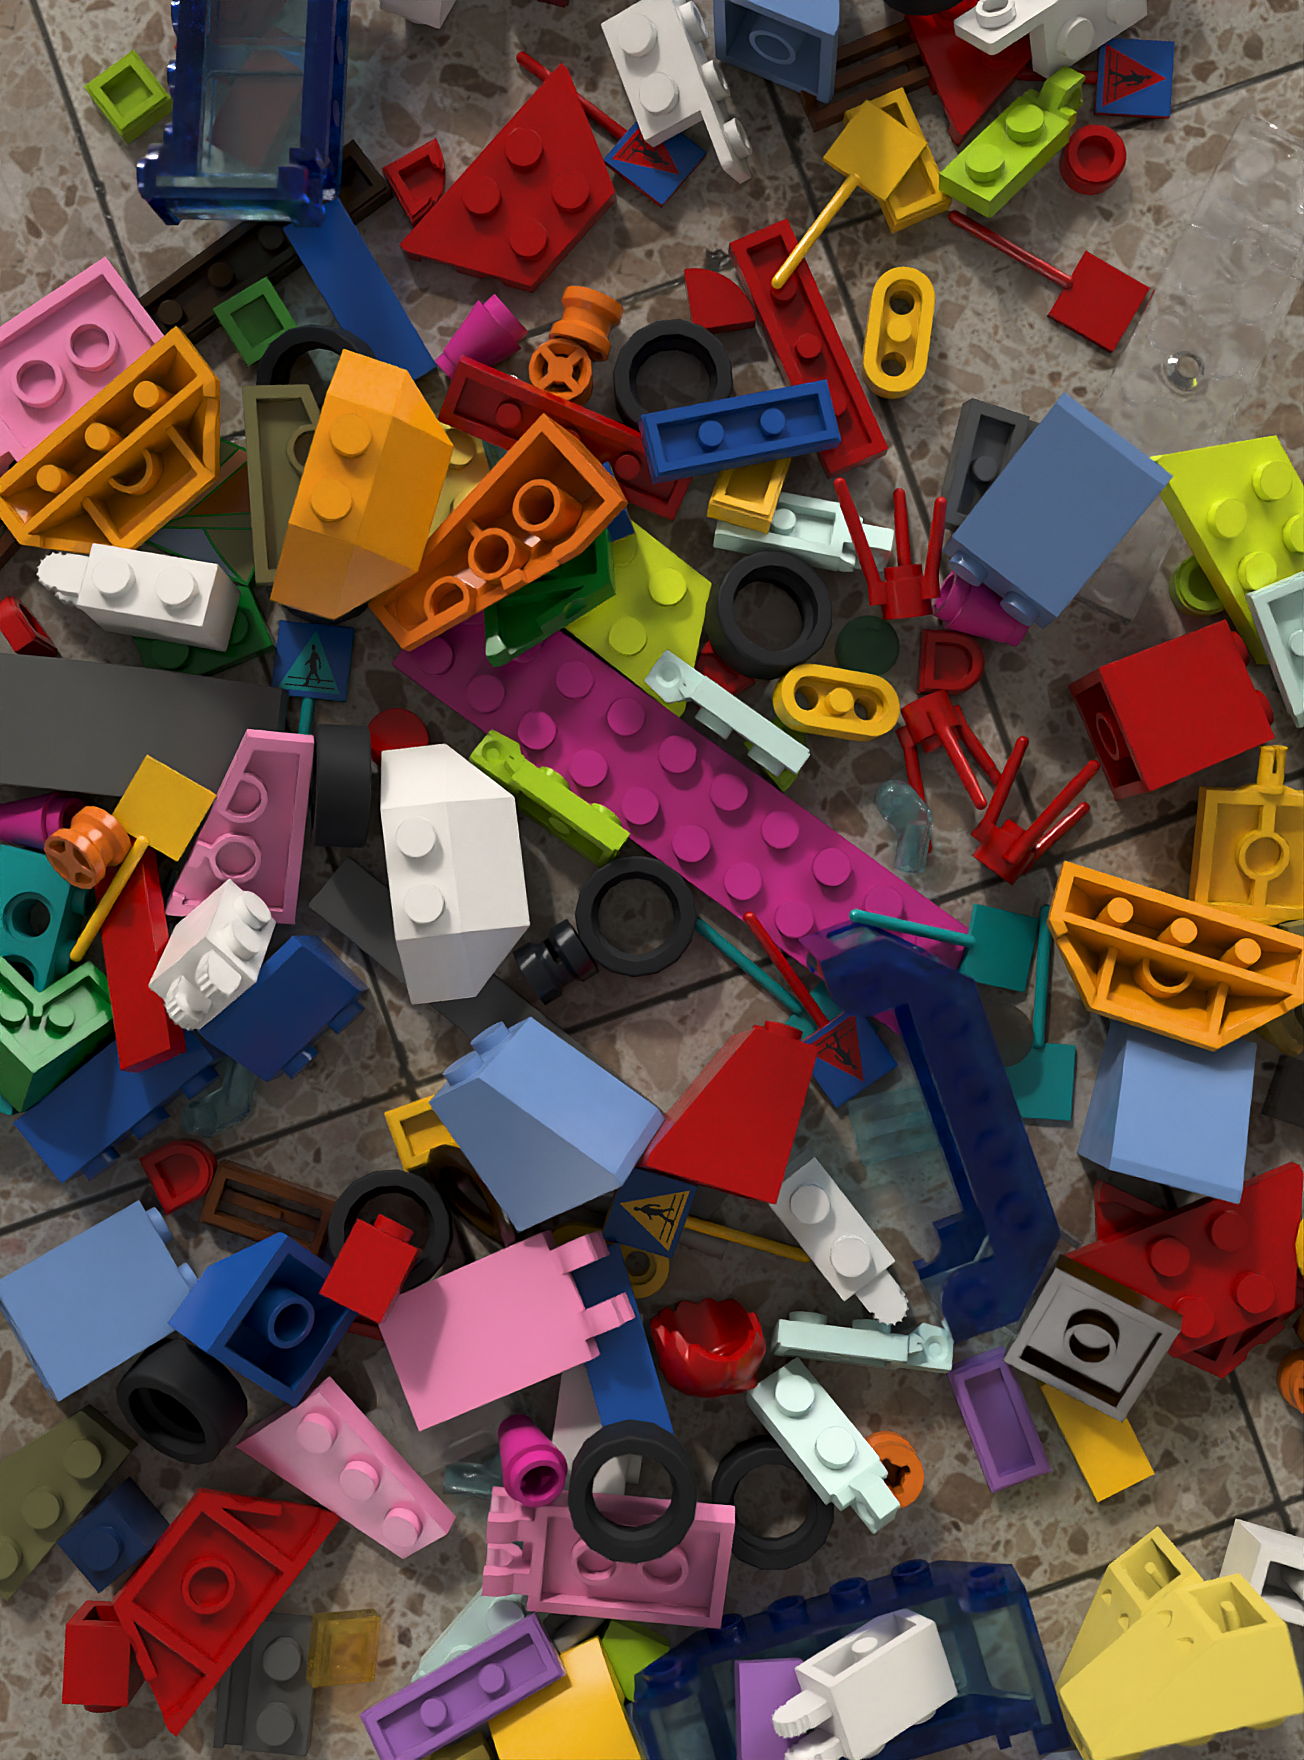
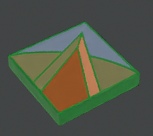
[143,438,256,590]

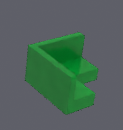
[0,955,116,1113]

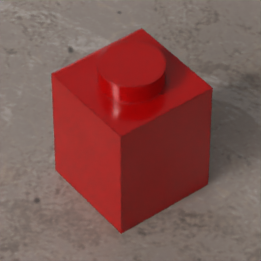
[319,1214,422,1324]
[62,1600,145,1713]

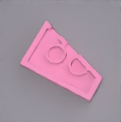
[164,729,314,925]
[235,1376,456,1559]

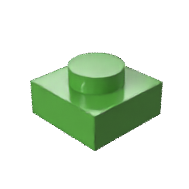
[212,276,298,368]

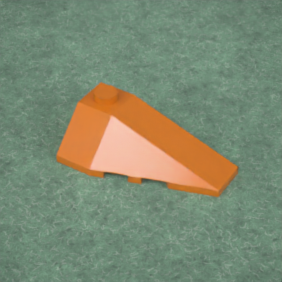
[367,413,628,652]

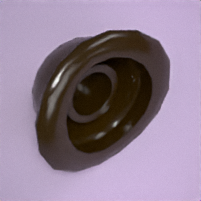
[426,1144,517,1249]

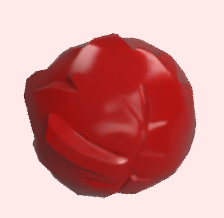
[650,1297,766,1399]

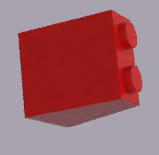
[1068,619,1275,801]
[635,1021,819,1205]

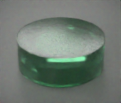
[834,615,900,677]

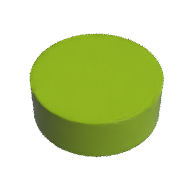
[1169,555,1225,618]

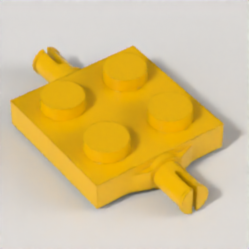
[1188,744,1304,926]

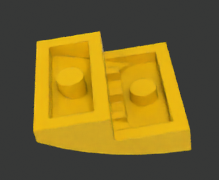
[488,1635,647,1760]

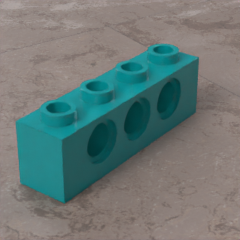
[0,844,96,1115]

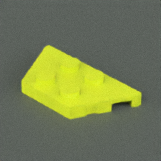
[1149,435,1304,665]
[562,520,712,718]

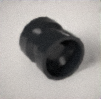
[512,919,600,1005]

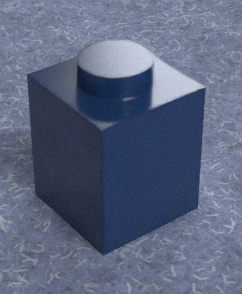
[57,1476,170,1593]

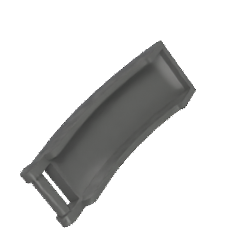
[0,653,289,809]

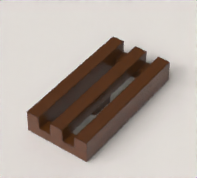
[797,19,931,133]
[198,1158,338,1260]

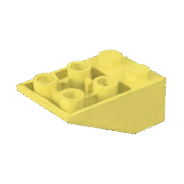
[1050,1526,1204,1760]
[1058,1573,1304,1760]

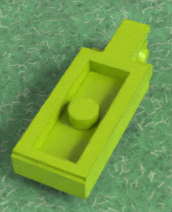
[939,65,1085,219]
[469,729,631,868]

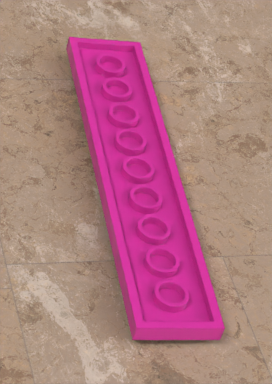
[392,609,968,1038]

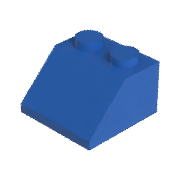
[196,935,370,1082]
[167,1232,359,1408]

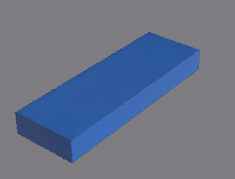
[283,196,438,384]
[638,379,842,484]
[571,1242,675,1435]

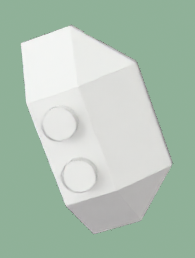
[380,743,530,1005]

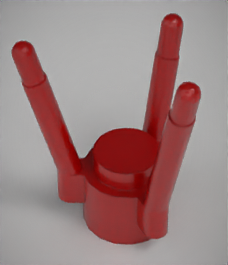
[833,477,947,620]
[895,690,1001,855]
[970,736,1100,886]

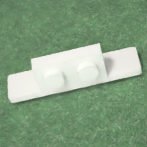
[601,0,752,184]
[954,0,1147,79]

